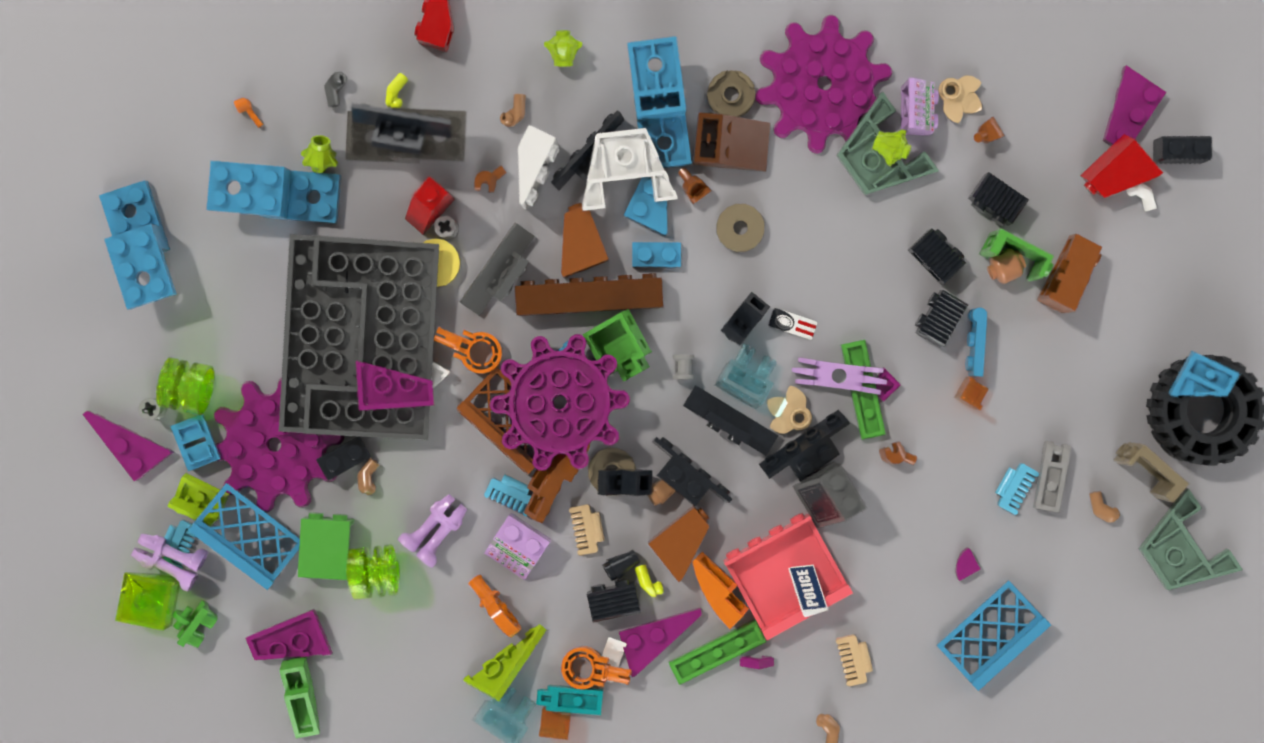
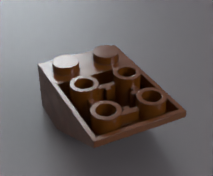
[693,112,770,172]

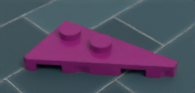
[82,411,174,481]
[619,608,702,677]

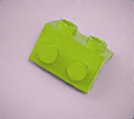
[168,473,229,527]

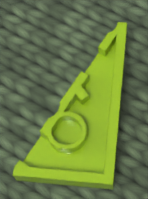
[463,624,546,702]

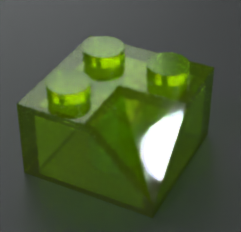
[115,572,180,631]

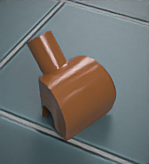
[974,116,1005,143]
[474,166,507,193]
[678,167,711,204]
[879,441,917,465]

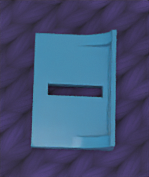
[170,414,221,472]

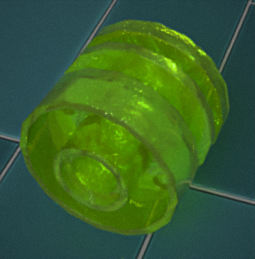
[156,357,215,415]
[346,544,400,600]

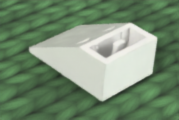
[518,125,560,210]

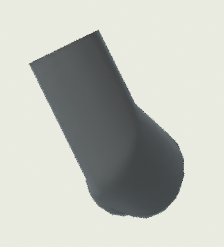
[324,71,347,107]

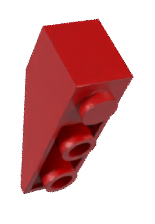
[414,0,454,52]

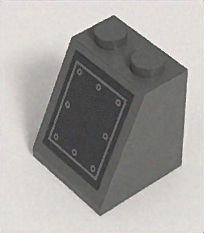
[792,461,867,528]

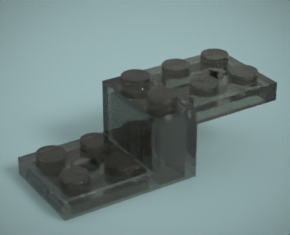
[345,108,467,164]

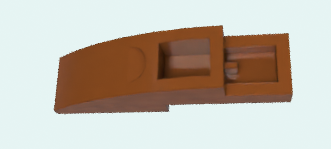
[524,442,591,524]

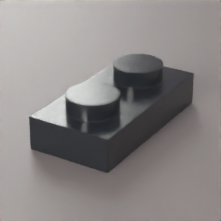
[316,436,371,481]

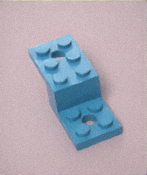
[627,36,692,168]
[207,161,341,224]
[99,180,177,310]

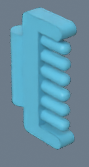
[995,463,1039,515]
[484,474,532,516]
[163,520,196,569]

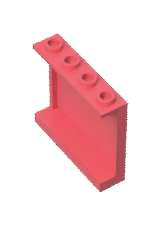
[723,513,853,640]

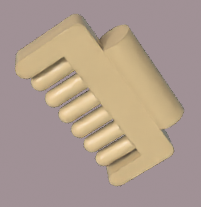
[569,504,605,555]
[836,634,873,686]

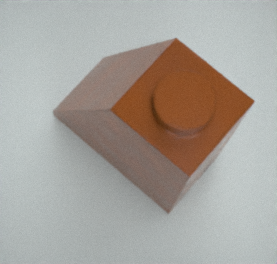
[561,203,609,278]
[648,506,710,582]

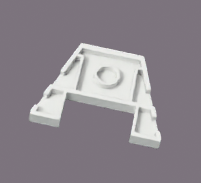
[582,128,678,211]

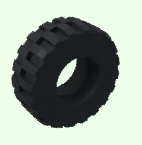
[1146,355,1264,466]

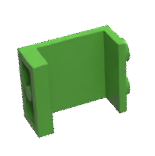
[979,229,1054,281]
[298,512,354,580]

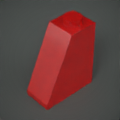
[1080,134,1163,198]
[405,176,455,235]

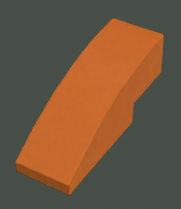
[692,551,749,629]

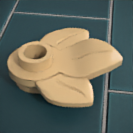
[938,75,982,123]
[767,386,812,433]

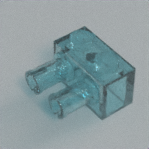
[714,344,777,409]
[472,686,536,743]

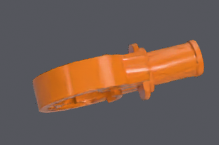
[434,327,502,373]
[468,575,521,638]
[561,646,632,689]

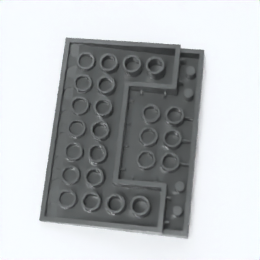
[279,234,439,440]

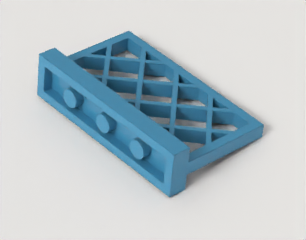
[188,483,300,590]
[936,580,1051,691]

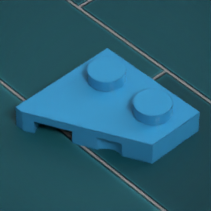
[624,177,667,236]

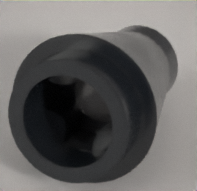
[602,550,640,581]

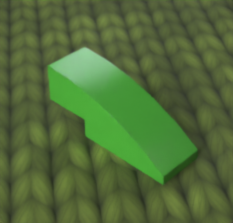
[279,657,320,738]

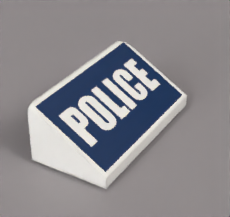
[788,565,828,617]

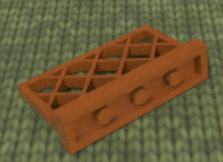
[456,367,535,476]

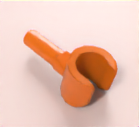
[234,98,263,128]

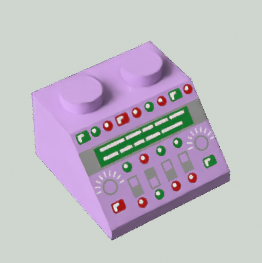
[901,78,938,135]
[484,513,551,580]

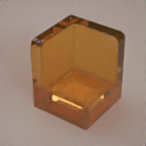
[954,377,989,410]
[539,707,571,740]

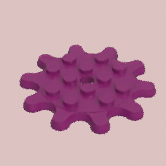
[755,15,892,154]
[490,334,630,471]
[214,377,345,513]

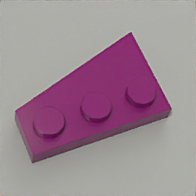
[1103,65,1167,146]
[356,361,434,410]
[245,608,333,660]

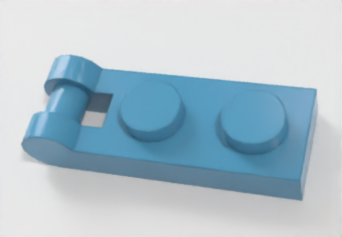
[965,307,987,377]

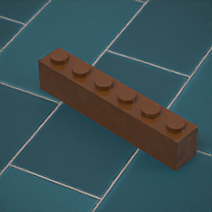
[515,273,663,316]

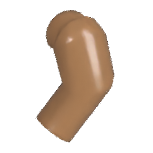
[500,94,526,127]
[357,458,380,495]
[1089,491,1120,523]
[816,714,840,743]

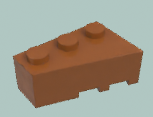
[1037,234,1102,313]

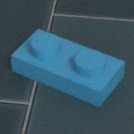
[632,242,681,267]

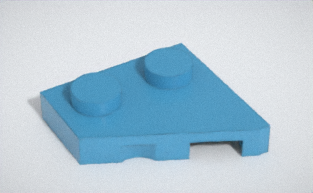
[1168,351,1239,396]

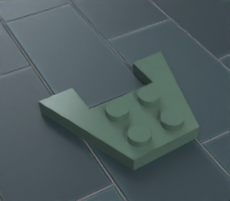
[836,91,939,195]
[1138,488,1243,590]

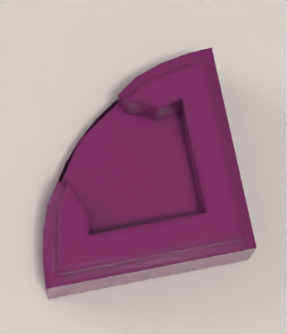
[875,367,901,402]
[955,547,981,581]
[740,656,774,669]

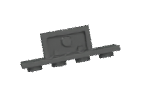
[459,222,535,315]

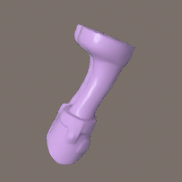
[398,494,467,568]
[131,534,208,592]

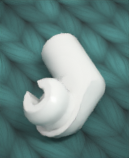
[1126,183,1157,212]

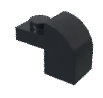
[721,291,770,346]
[598,468,653,496]

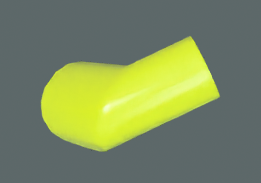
[385,73,408,111]
[635,565,664,597]

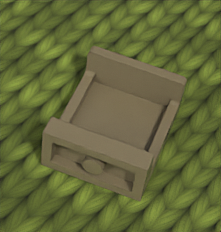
[1114,442,1189,503]

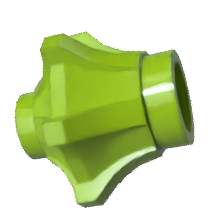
[544,30,582,67]
[873,129,912,166]
[301,135,338,173]

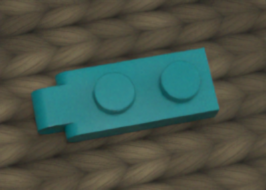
[536,685,603,715]

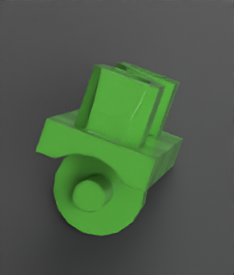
[173,600,218,648]

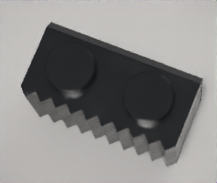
[1153,136,1212,164]
[968,172,1029,226]
[908,228,966,285]
[915,290,969,347]
[587,579,641,623]

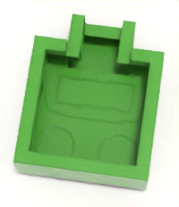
[582,309,652,382]

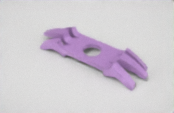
[792,358,887,395]

